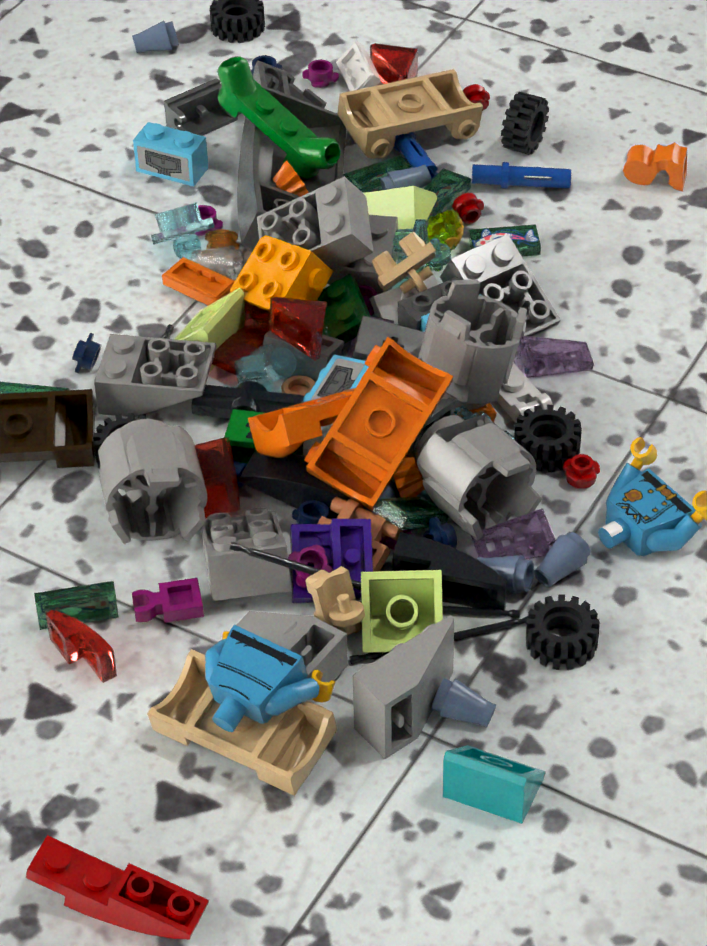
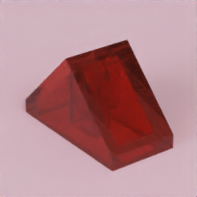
[370,43,418,84]
[268,297,327,361]

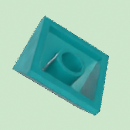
[443,745,546,824]

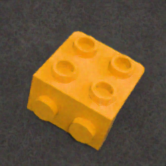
[230,235,334,327]

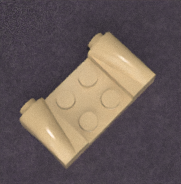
[337,69,483,159]
[147,649,337,796]

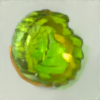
[419,209,464,255]

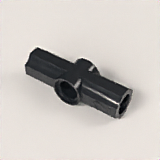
[191,381,304,418]

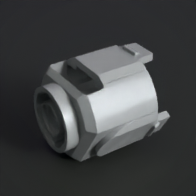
[418,280,527,410]
[415,415,542,541]
[98,419,207,544]

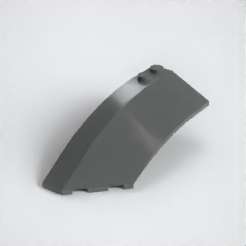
[237,60,346,252]

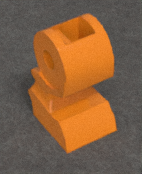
[623,142,687,192]

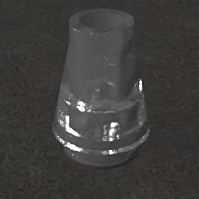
[191,245,244,279]

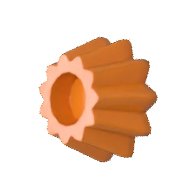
[272,161,309,197]
[393,456,425,505]

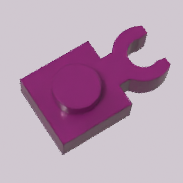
[132,578,204,623]

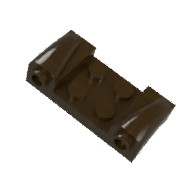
[0,389,95,468]

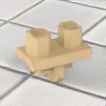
[372,232,436,294]
[305,566,365,635]

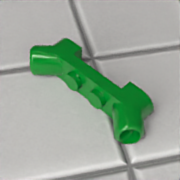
[217,56,341,178]

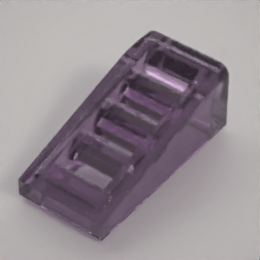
[514,336,594,378]
[471,508,556,560]

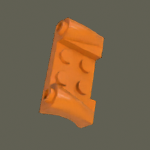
[304,337,454,511]
[248,388,355,458]

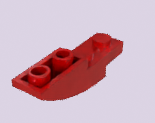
[26,835,209,940]

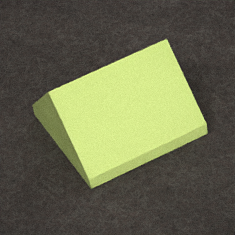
[363,186,437,241]
[175,287,247,372]
[361,570,443,653]

